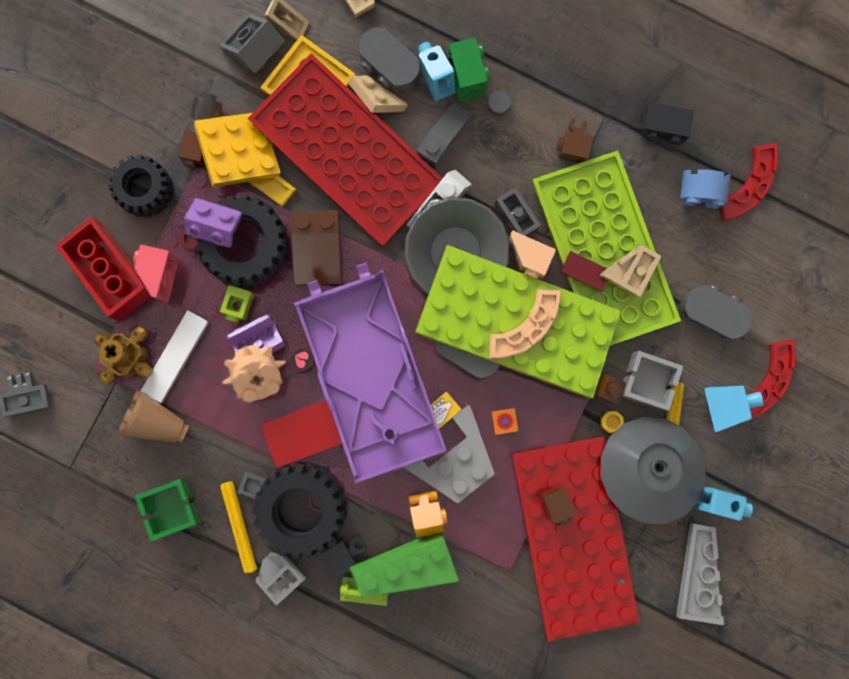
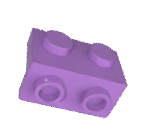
[184,198,241,247]
[227,314,286,353]

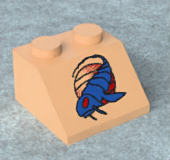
[509,231,556,280]

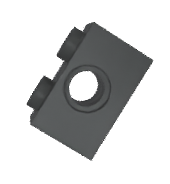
[494,187,541,237]

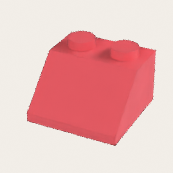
[133,244,180,303]

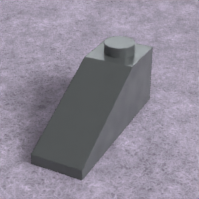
[417,102,473,170]

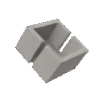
[621,351,683,411]

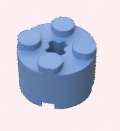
[680,170,731,209]

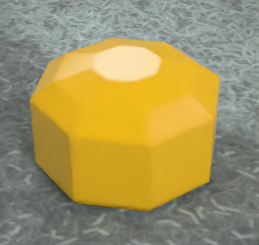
[600,411,624,433]

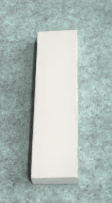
[141,310,209,403]

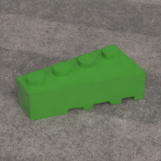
[349,533,459,598]

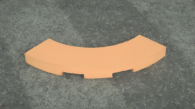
[489,290,561,360]

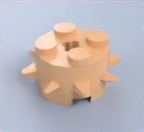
[222,345,286,402]

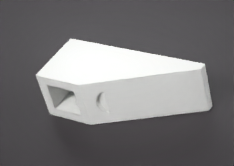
[406,170,472,227]

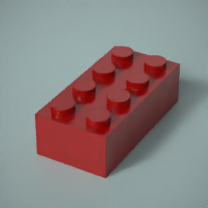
[55,217,151,322]

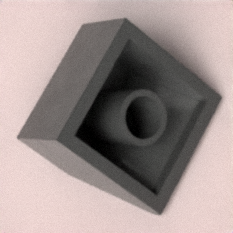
[220,13,285,73]

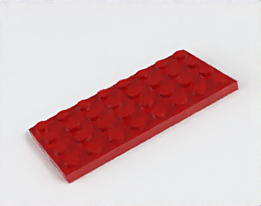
[247,53,443,247]
[511,436,640,642]

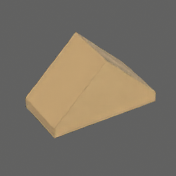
[265,0,310,41]

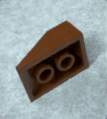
[291,210,341,285]

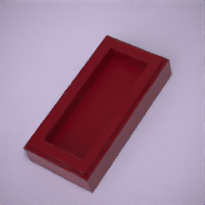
[560,251,608,292]

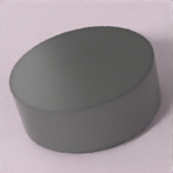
[488,91,511,115]

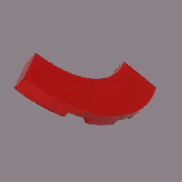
[719,143,778,222]
[749,339,796,420]

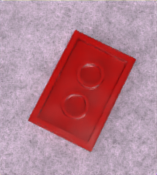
[261,400,343,468]

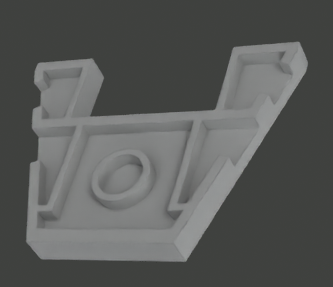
[403,405,495,503]

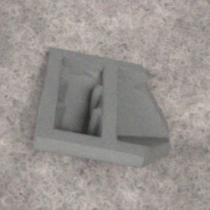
[256,552,306,606]

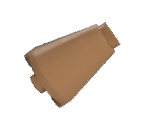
[118,390,189,443]

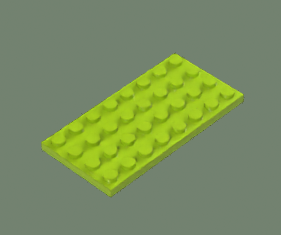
[532,150,681,346]
[415,245,621,399]

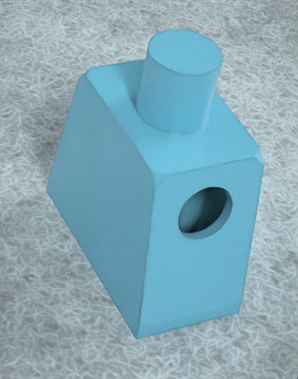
[418,42,455,102]
[704,386,764,432]
[693,486,753,521]

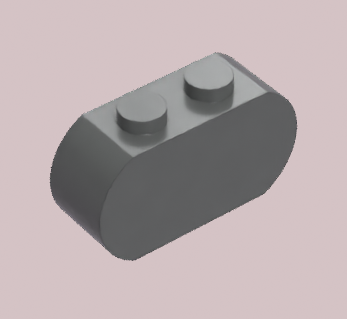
[359,27,420,93]
[679,284,752,341]
[434,341,499,379]

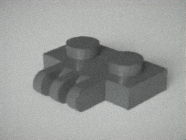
[0,371,51,417]

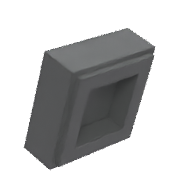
[237,471,268,499]

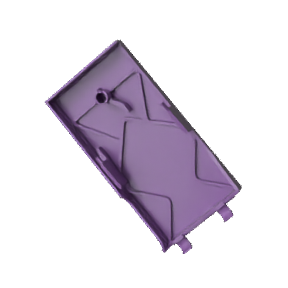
[294,263,446,483]

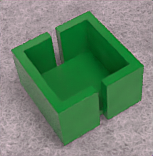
[447,37,490,103]
[135,478,202,542]

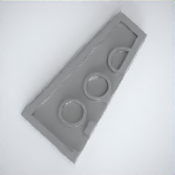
[676,523,724,625]

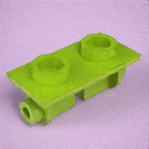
[340,577,388,606]

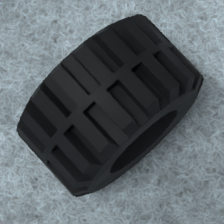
[108,155,173,217]

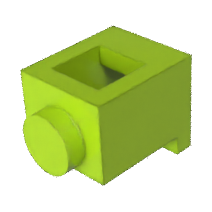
[220,285,255,323]

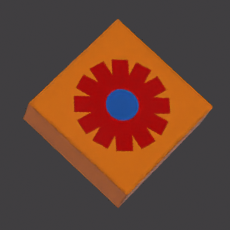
[491,408,518,435]

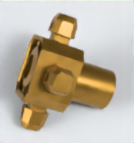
[94,326,153,385]

